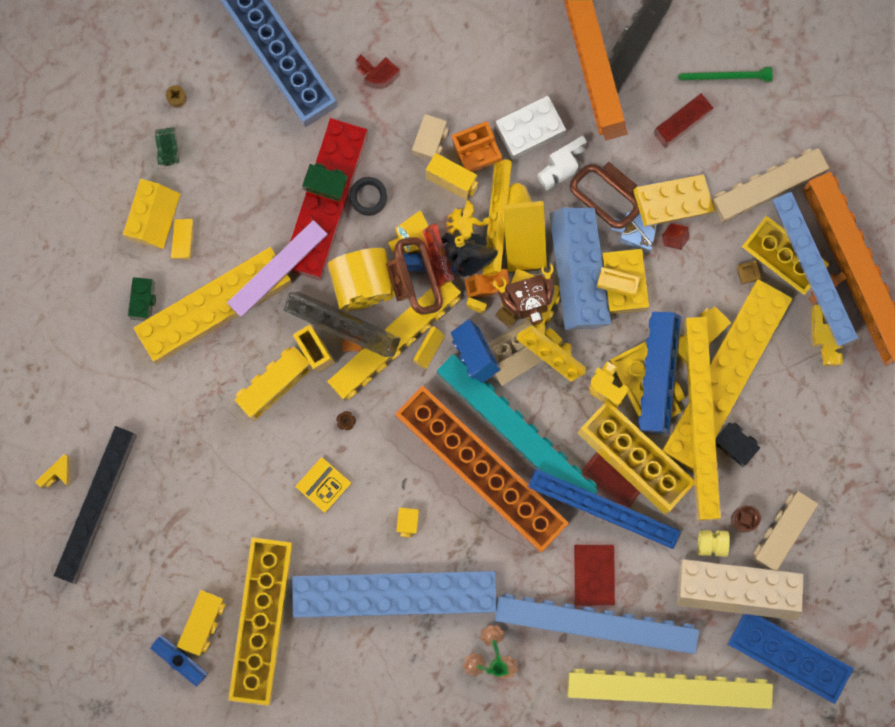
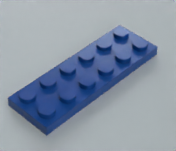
[727,614,854,704]

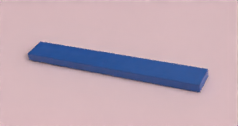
[528,469,681,549]

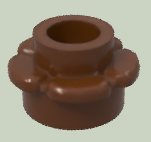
[336,411,356,431]

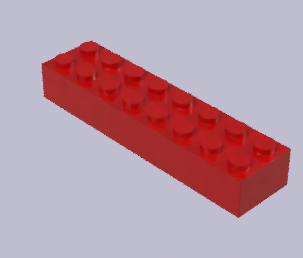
[290,118,368,281]

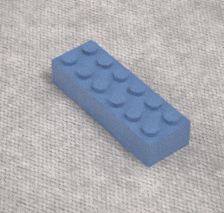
[549,208,611,330]

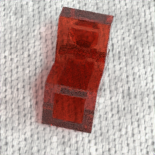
[356,55,400,89]

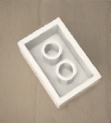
[495,96,566,161]

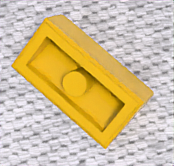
[171,219,194,260]
[413,326,445,369]

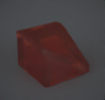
[662,223,690,250]

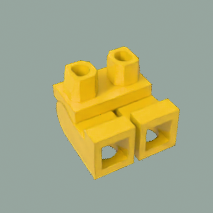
[589,361,629,408]

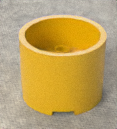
[328,248,396,312]

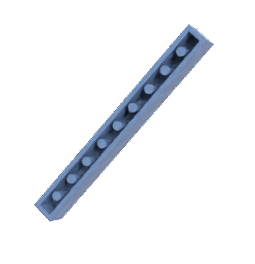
[495,594,699,654]

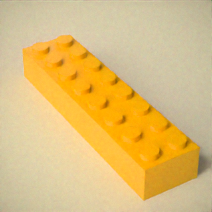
[133,247,292,365]
[228,538,293,706]

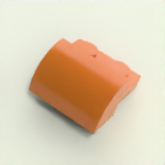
[451,121,503,172]

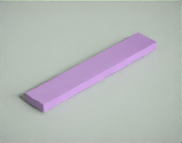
[227,220,328,318]

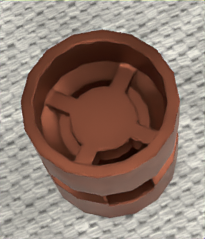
[731,505,761,533]

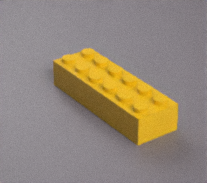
[577,400,695,515]

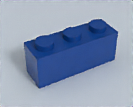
[450,319,501,383]

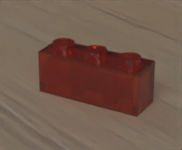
[653,93,714,149]

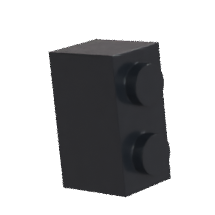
[715,422,760,468]

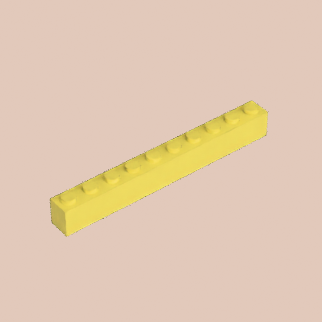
[567,669,773,709]

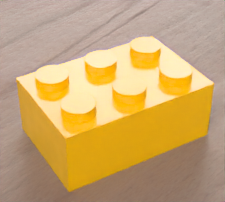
[602,249,649,315]

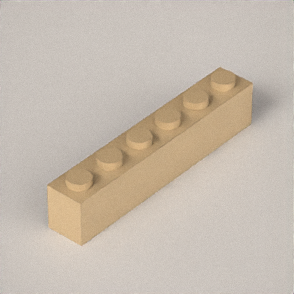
[712,148,830,224]

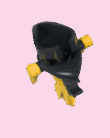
[440,200,498,277]

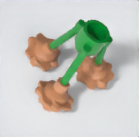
[462,624,518,679]

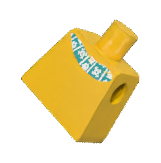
[388,210,437,254]

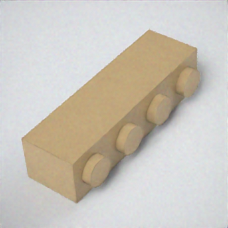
[753,491,818,571]

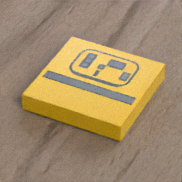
[295,457,352,513]

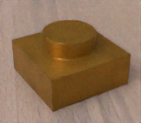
[736,260,761,285]
[495,308,516,329]

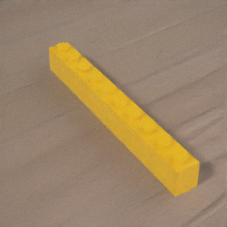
[684,317,721,521]

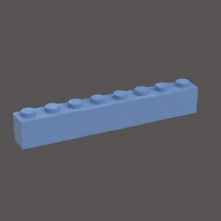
[772,192,858,346]

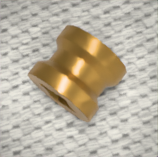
[166,85,187,108]

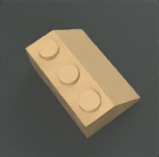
[488,319,543,386]

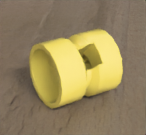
[698,530,729,557]

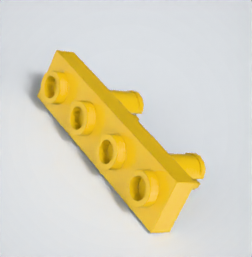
[517,322,586,382]

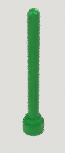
[678,67,772,83]

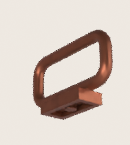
[569,161,640,229]
[386,237,443,315]

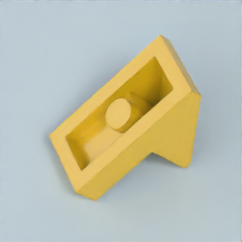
[35,454,70,489]

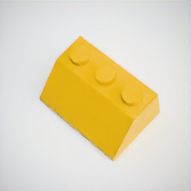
[123,178,181,250]

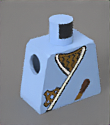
[611,212,656,253]

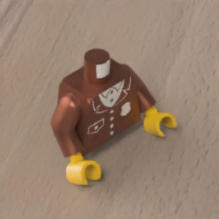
[493,264,555,325]

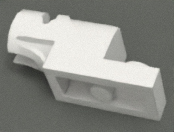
[537,136,587,191]

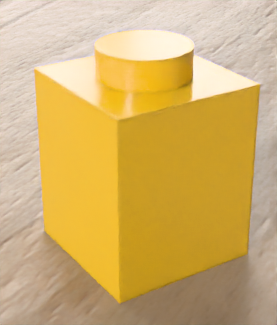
[396,507,419,538]

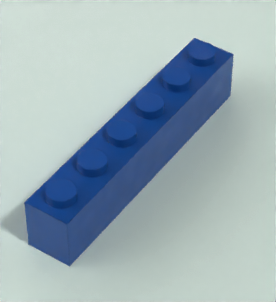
[638,312,681,434]

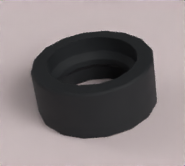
[350,177,387,216]

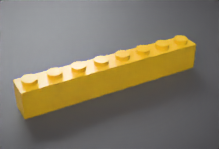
[327,276,461,401]

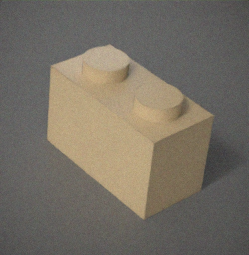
[412,114,449,161]

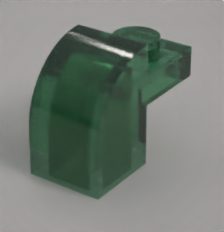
[155,127,180,166]

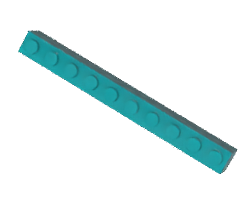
[436,354,598,494]

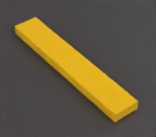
[483,159,512,276]

